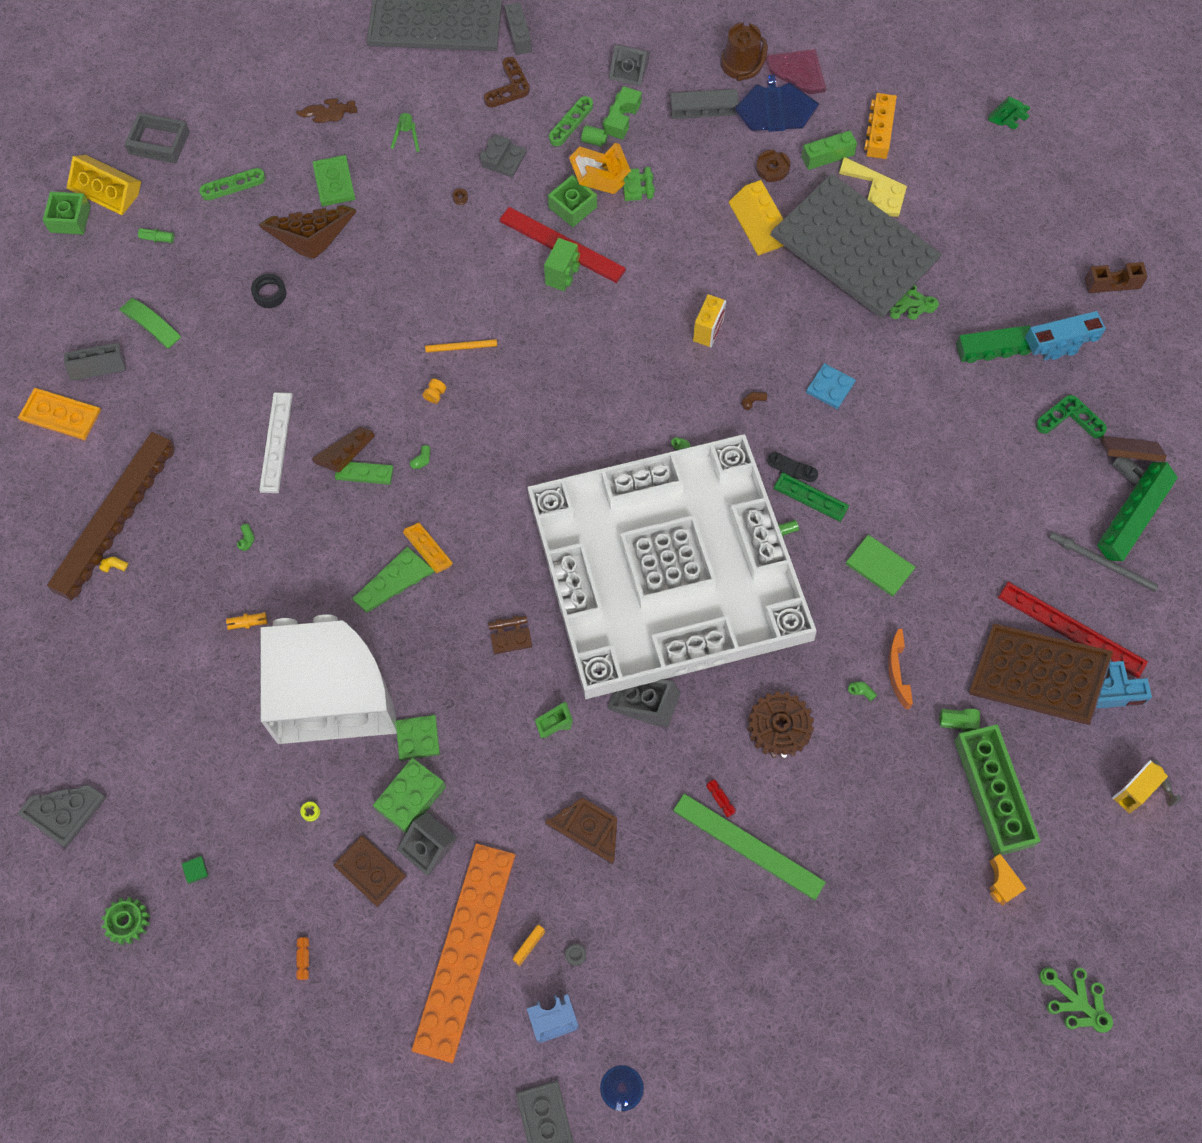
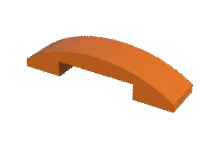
[888,629,913,709]

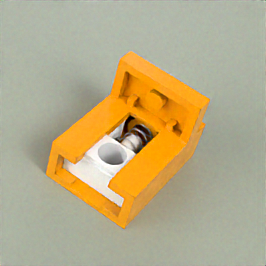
[569,143,631,194]

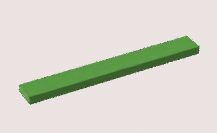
[673,794,826,901]

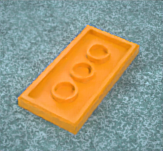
[18,387,101,440]

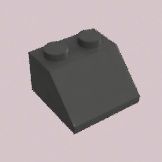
[609,44,650,86]
[397,812,457,876]

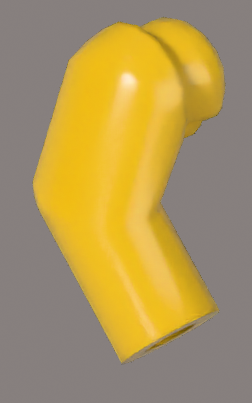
[99,557,129,572]

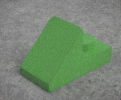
[535,702,573,738]

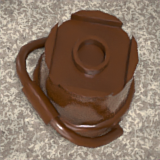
[720,22,768,81]

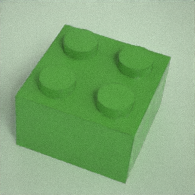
[548,175,597,227]
[43,192,91,235]
[544,238,580,292]

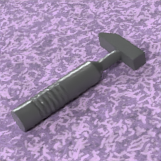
[1153,760,1182,806]

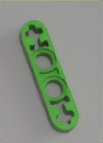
[549,96,593,146]
[199,168,265,200]

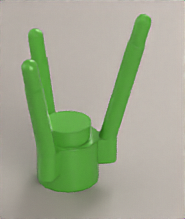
[391,113,420,152]

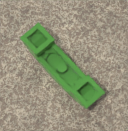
[119,298,181,349]

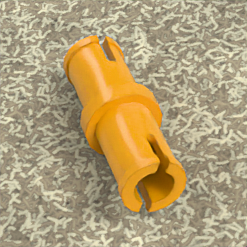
[226,612,267,630]

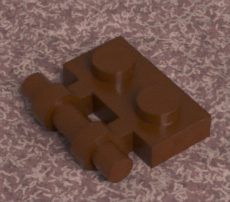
[488,615,532,655]

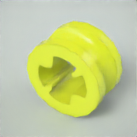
[300,802,320,821]

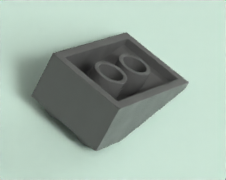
[608,679,681,727]

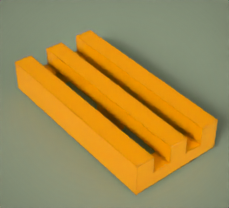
[513,925,545,967]

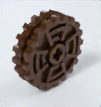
[747,691,814,759]

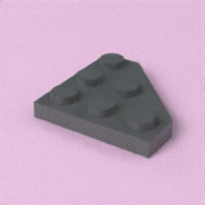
[18,785,106,848]

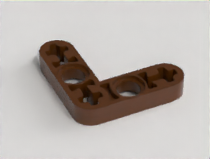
[484,57,530,108]

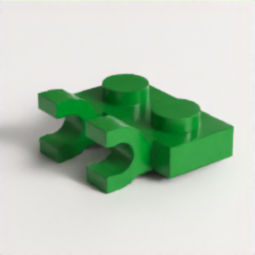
[988,96,1030,129]

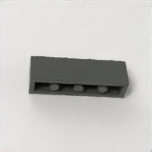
[670,89,739,119]

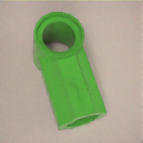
[939,709,980,732]

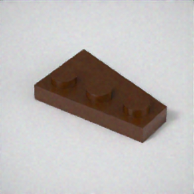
[311,427,375,473]

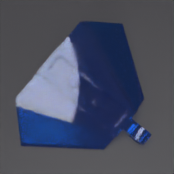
[735,75,819,132]

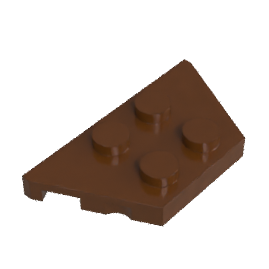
[545,798,617,865]

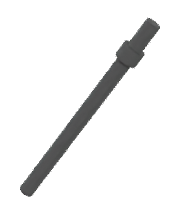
[1049,532,1159,592]

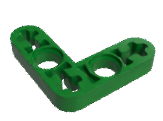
[1036,395,1107,438]

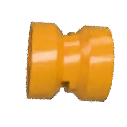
[422,379,447,404]

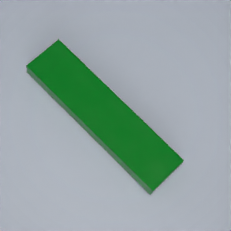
[773,472,850,522]

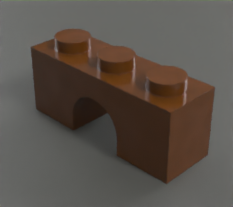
[1085,262,1148,293]

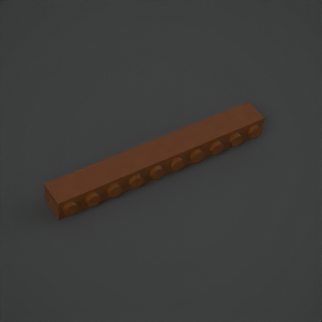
[47,432,175,601]

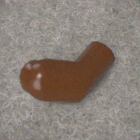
[741,392,767,410]

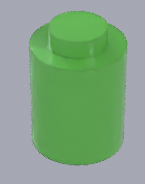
[581,125,608,147]

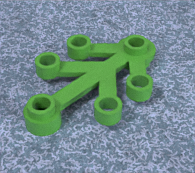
[890,285,939,320]
[1039,967,1113,1033]

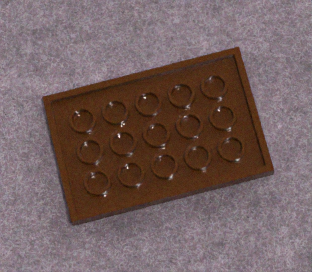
[969,623,1113,725]

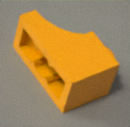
[989,854,1026,906]

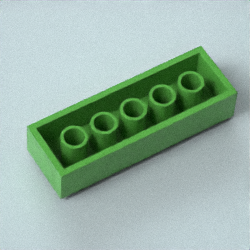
[954,724,1041,857]

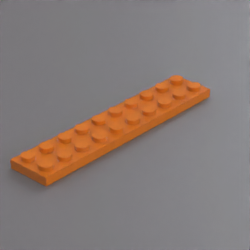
[411,844,516,1064]

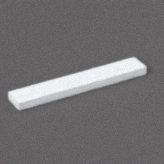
[259,392,293,493]

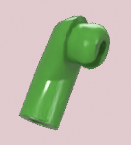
[671,437,691,450]
[410,445,430,469]
[848,682,877,702]

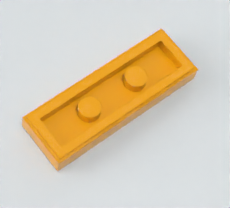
[403,522,453,574]

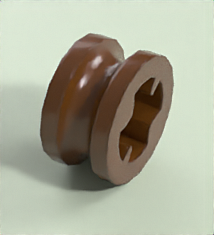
[452,188,468,205]

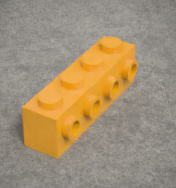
[864,93,897,159]

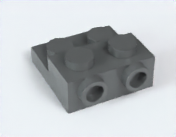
[480,134,527,178]

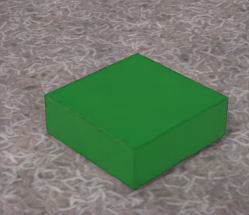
[182,856,209,884]

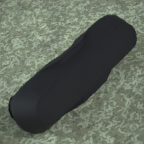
[767,452,818,482]

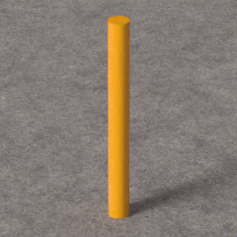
[425,339,497,353]

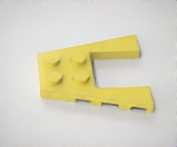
[839,157,907,217]

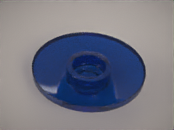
[600,1065,644,1111]

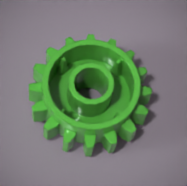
[101,897,150,945]

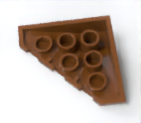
[259,205,356,259]

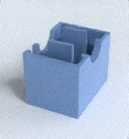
[527,994,579,1044]

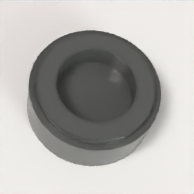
[565,944,586,966]

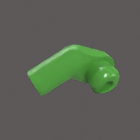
[237,524,255,551]

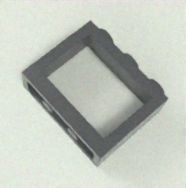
[124,113,190,164]

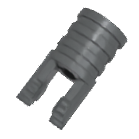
[1112,457,1145,486]

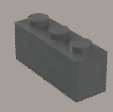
[504,2,532,55]
[64,343,126,381]

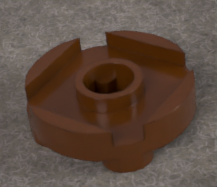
[756,150,790,182]

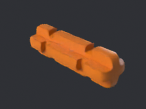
[296,937,309,980]

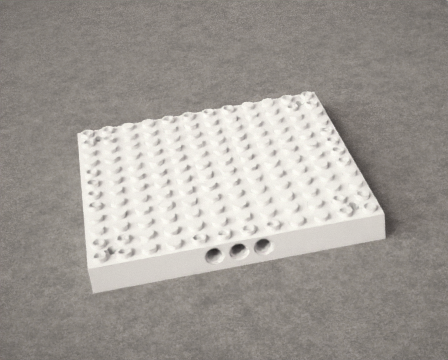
[528,434,816,699]

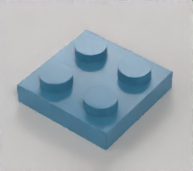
[806,363,856,409]

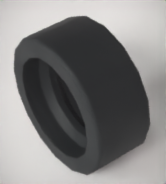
[251,274,287,309]

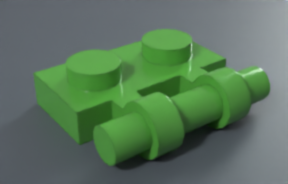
[623,167,655,201]

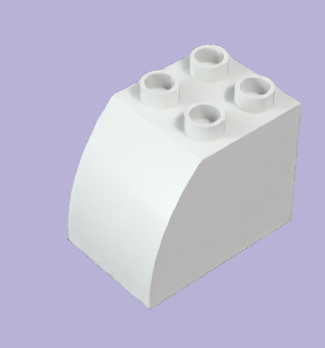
[261,615,397,744]

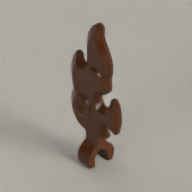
[296,98,357,123]

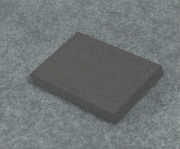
[516,1081,574,1143]

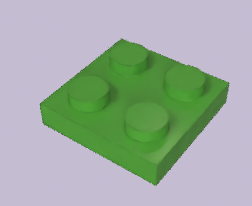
[396,715,440,761]

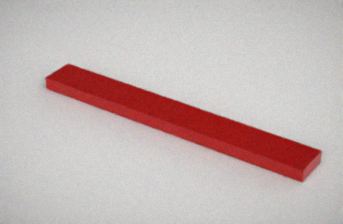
[500,207,626,284]
[998,582,1148,678]

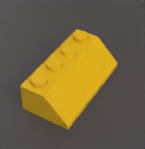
[66,155,141,215]
[729,180,784,256]

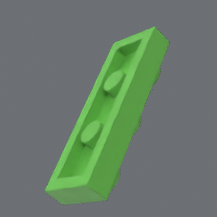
[335,462,394,485]

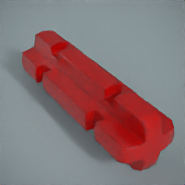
[706,779,736,817]

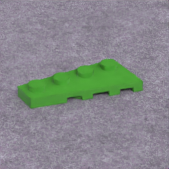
[352,547,435,613]

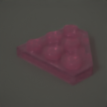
[767,49,826,94]

